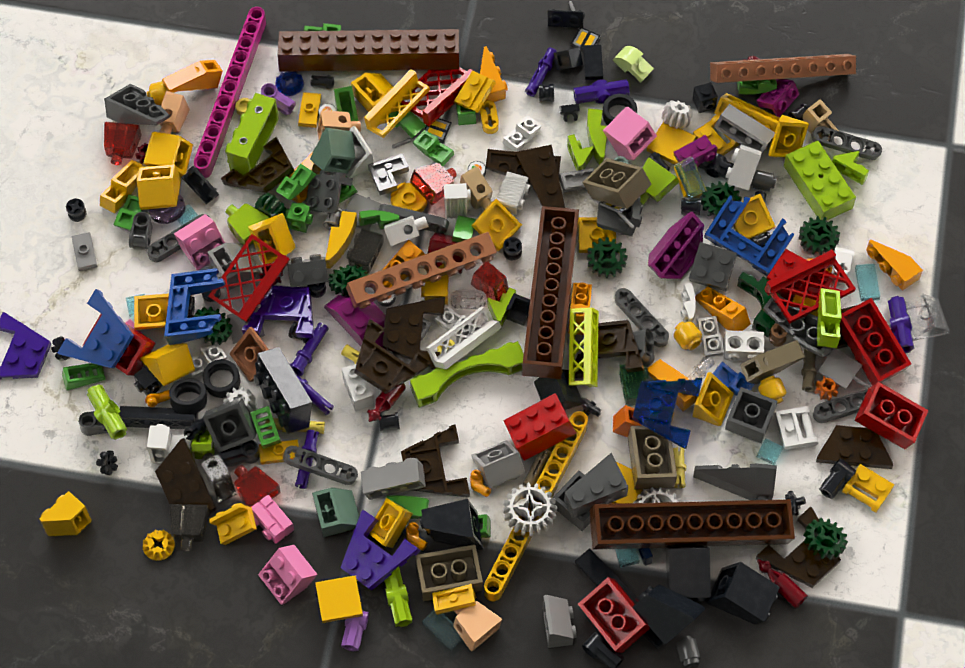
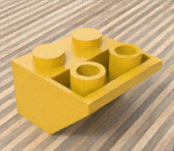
[351,73,393,112]
[143,132,193,177]
[137,164,181,210]
[248,213,296,264]
[39,491,92,536]

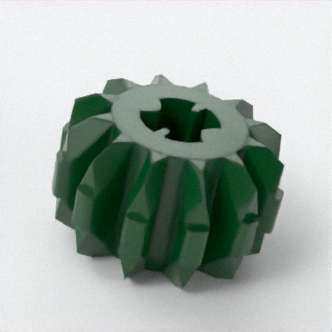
[254,193,287,218]

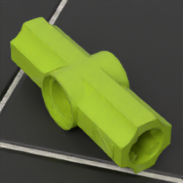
[87,384,128,440]
[384,567,412,627]

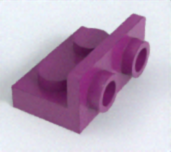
[757,79,799,117]
[674,135,717,172]

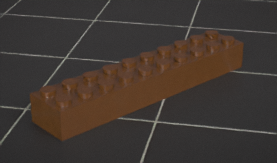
[277,29,459,72]
[522,206,579,379]
[589,499,795,550]

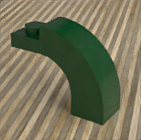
[737,272,779,337]

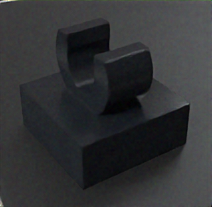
[559,104,580,122]

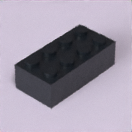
[254,347,312,434]

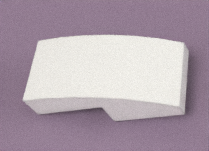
[502,116,541,152]
[680,283,696,322]
[434,305,476,339]
[697,316,724,356]
[189,343,227,379]

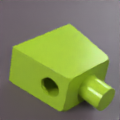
[640,157,679,205]
[225,204,269,247]

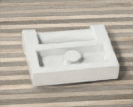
[775,407,818,450]

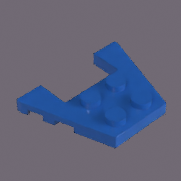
[57,289,134,368]

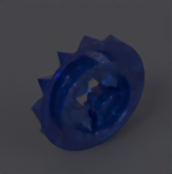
[275,71,304,96]

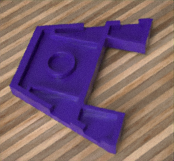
[242,286,314,338]
[0,312,51,380]
[341,510,421,590]

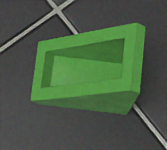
[334,86,358,121]

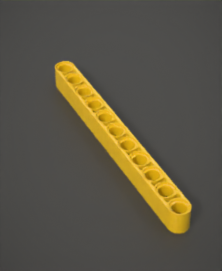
[484,411,588,602]

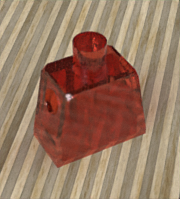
[104,122,142,165]
[410,163,457,205]
[471,261,509,302]
[234,465,281,507]

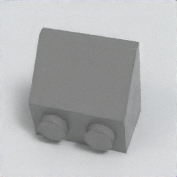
[471,440,526,488]
[543,595,577,648]

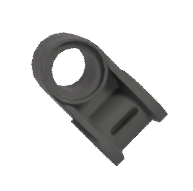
[129,212,153,249]
[633,328,655,367]
[78,411,108,436]

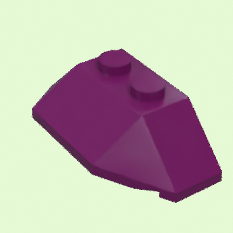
[648,212,704,279]
[324,295,386,349]

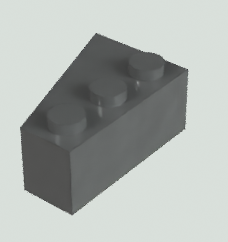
[564,453,628,518]

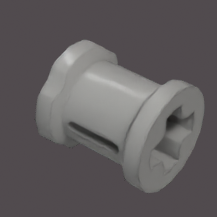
[323,207,343,230]

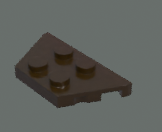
[816,425,893,469]
[155,438,216,509]

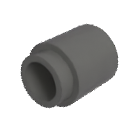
[750,170,777,192]
[676,636,701,668]

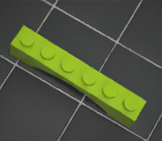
[410,341,524,408]

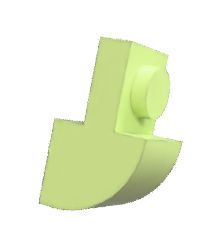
[613,46,654,83]

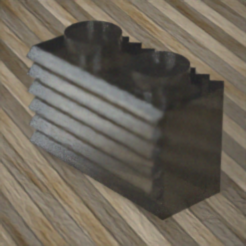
[346,228,384,273]

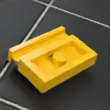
[454,71,496,113]

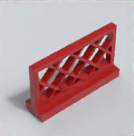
[400,67,473,126]
[208,234,290,323]
[765,250,856,324]

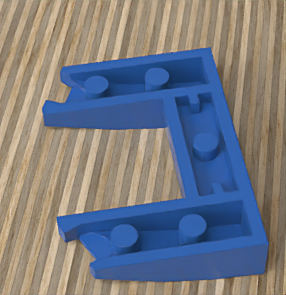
[704,195,794,276]
[164,268,225,345]

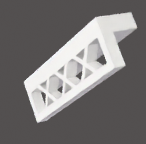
[426,306,502,369]

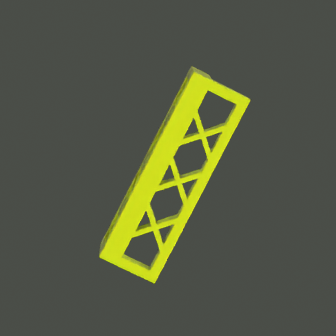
[569,307,599,387]

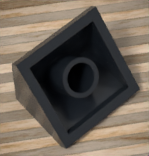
[534,369,583,410]

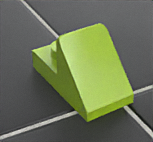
[567,134,594,171]
[832,151,869,185]
[487,287,516,330]
[191,430,215,459]

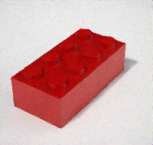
[840,298,911,386]

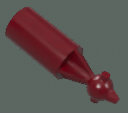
[367,383,406,422]
[757,559,808,609]

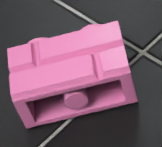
[252,495,294,544]

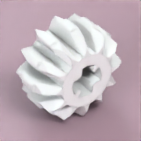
[661,100,693,129]
[223,386,257,414]

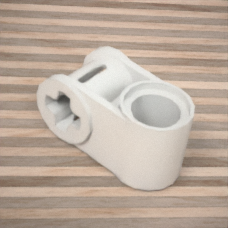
[831,247,854,285]

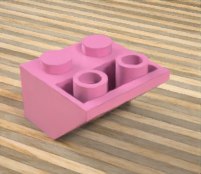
[603,107,657,160]
[174,214,225,271]
[258,545,318,605]

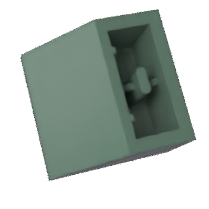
[310,128,356,174]
[312,488,359,537]

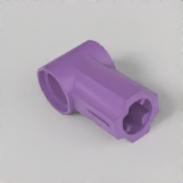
[261,83,296,116]
[341,611,369,651]

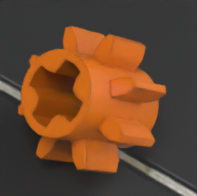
[814,376,839,401]

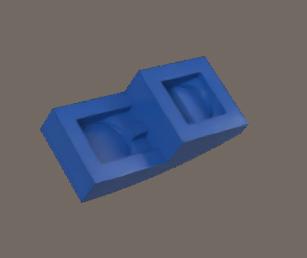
[712,362,755,396]

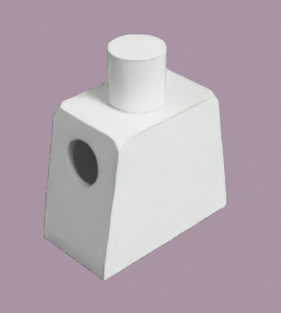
[384,216,429,246]

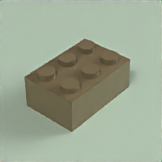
[582,158,652,209]
[628,425,677,490]
[415,545,483,601]

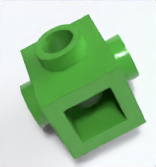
[285,202,313,233]

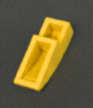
[100,160,146,213]
[325,211,358,269]

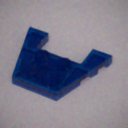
[632,378,703,449]

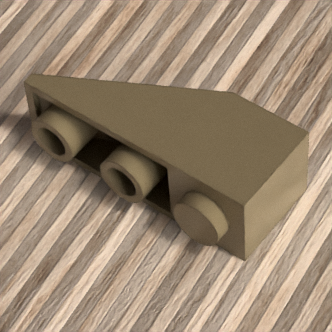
[740,340,805,384]

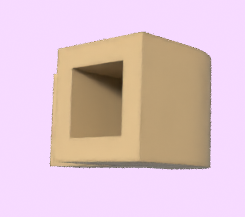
[803,99,839,141]

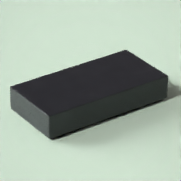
[583,45,603,80]

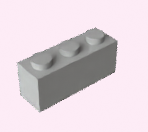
[714,104,775,155]
[361,458,426,500]

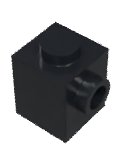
[692,82,718,113]
[134,367,163,396]

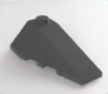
[104,84,170,125]
[763,297,841,357]
[693,463,777,500]

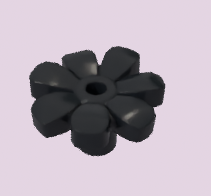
[51,336,70,360]
[580,397,601,417]
[96,450,118,476]
[785,491,806,516]

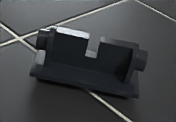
[548,9,585,28]
[181,166,219,205]

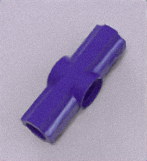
[573,79,630,104]
[888,296,915,354]

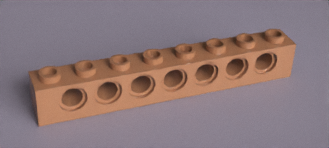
[710,54,856,83]
[346,232,497,309]

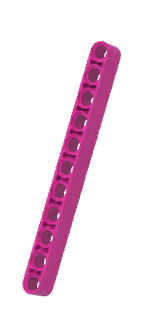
[194,7,266,178]

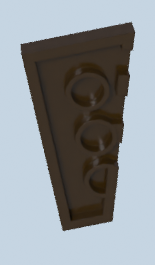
[515,144,565,208]
[486,149,561,184]

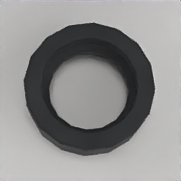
[602,94,637,125]
[202,359,241,398]
[169,378,207,415]

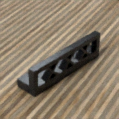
[119,406,198,429]

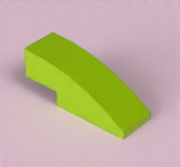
[587,108,607,165]
[817,288,841,348]

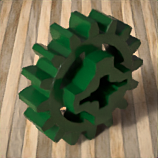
[701,181,742,219]
[798,216,840,255]
[586,237,628,278]
[328,265,369,296]
[193,306,233,345]
[803,518,848,560]

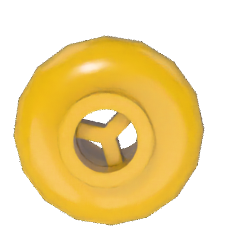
[147,81,175,106]
[674,322,702,350]
[758,375,787,404]

